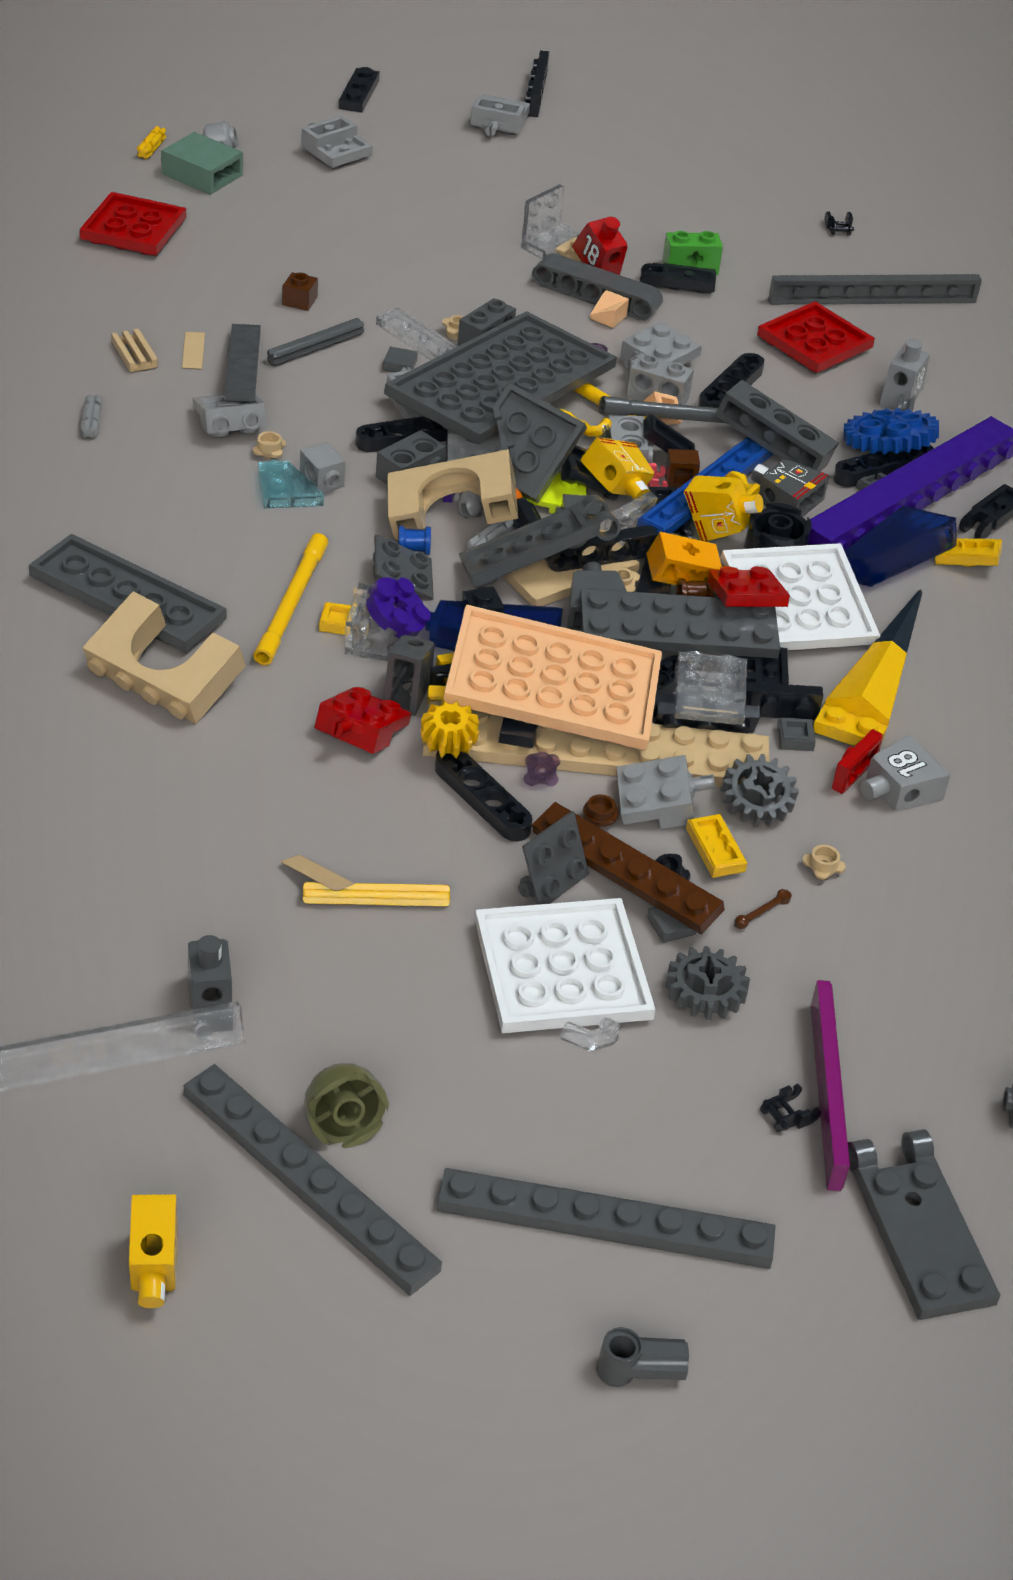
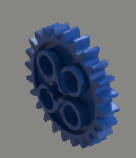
[843,408,939,454]

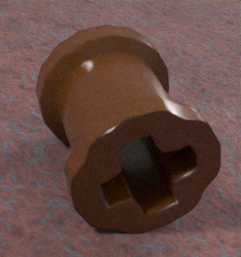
[676,577,714,597]

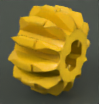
[420,699,479,759]

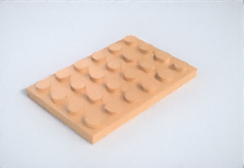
[443,605,662,750]

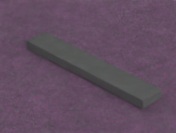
[225,324,261,402]

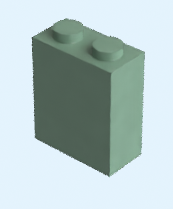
[161,132,243,195]

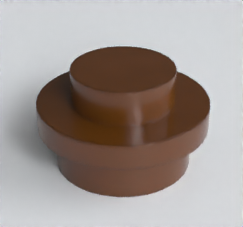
[583,794,618,827]

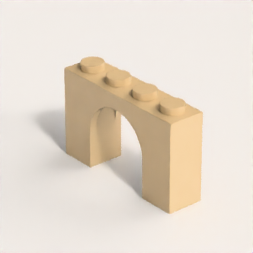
[388,449,518,542]
[82,591,246,724]

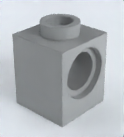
[300,442,345,495]

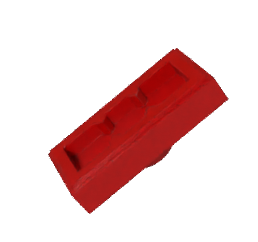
[831,729,883,794]

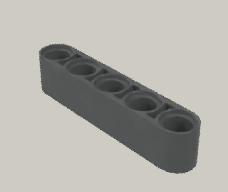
[532,253,663,320]

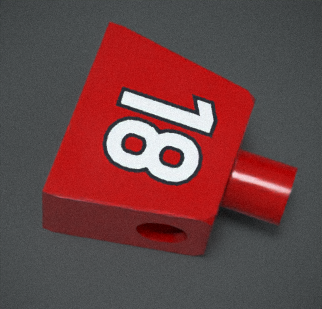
[572,216,628,275]

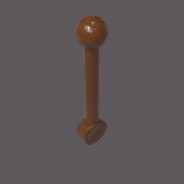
[734,889,792,929]

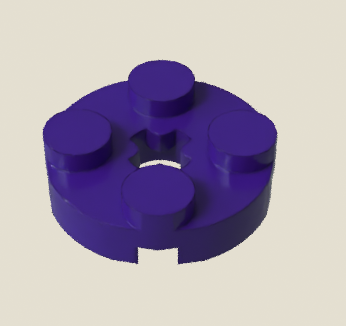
[366,577,431,638]

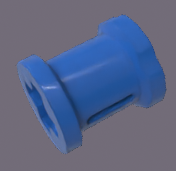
[398,525,431,555]

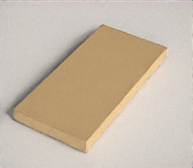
[502,529,640,609]

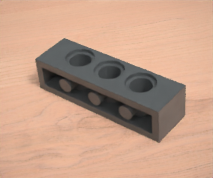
[715,380,839,472]

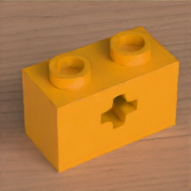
[646,532,722,585]

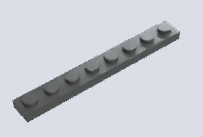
[768,274,982,305]
[183,1064,442,1296]
[437,1168,776,1269]

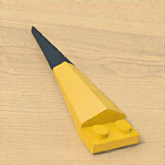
[813,590,922,746]

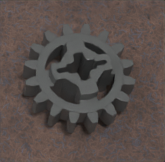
[720,754,799,827]
[665,946,750,1020]

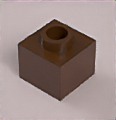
[282,272,318,311]
[665,449,700,488]

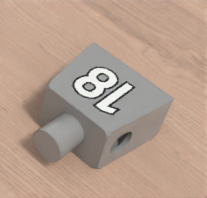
[879,339,930,410]
[860,735,951,811]

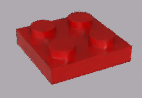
[707,566,790,607]

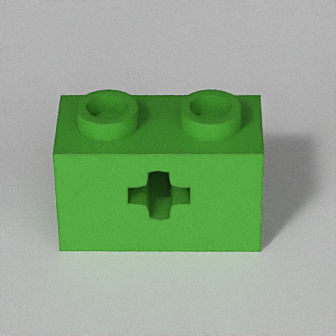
[662,231,723,275]

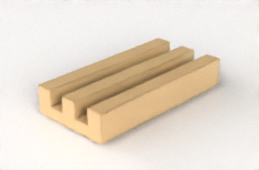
[111,328,158,372]

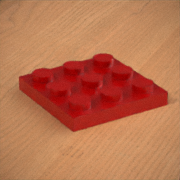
[79,192,186,256]
[757,301,875,373]

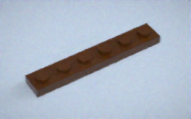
[532,802,725,935]

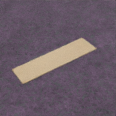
[182,332,205,369]
[280,855,355,891]

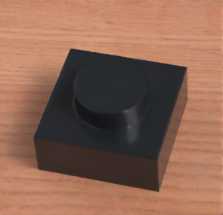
[462,586,504,613]

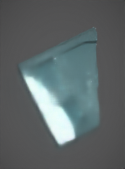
[258,460,324,509]

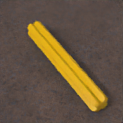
[303,882,450,907]

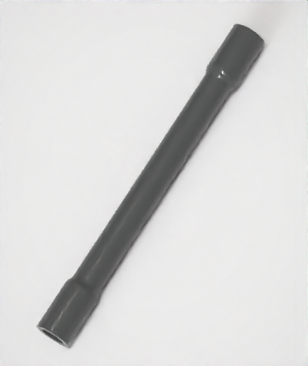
[599,396,727,424]

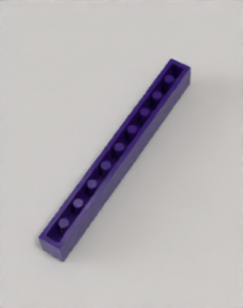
[808,416,1013,554]

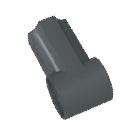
[596,1327,689,1387]

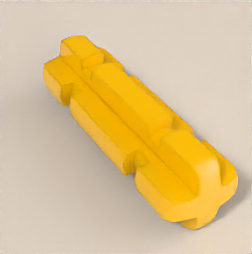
[136,126,166,159]

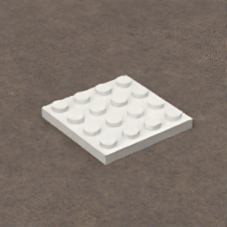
[720,543,880,650]
[474,898,656,1033]

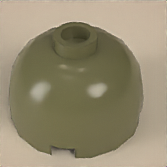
[304,1063,389,1148]

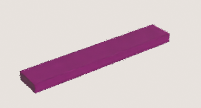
[811,980,850,1191]

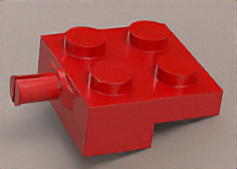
[314,687,412,754]

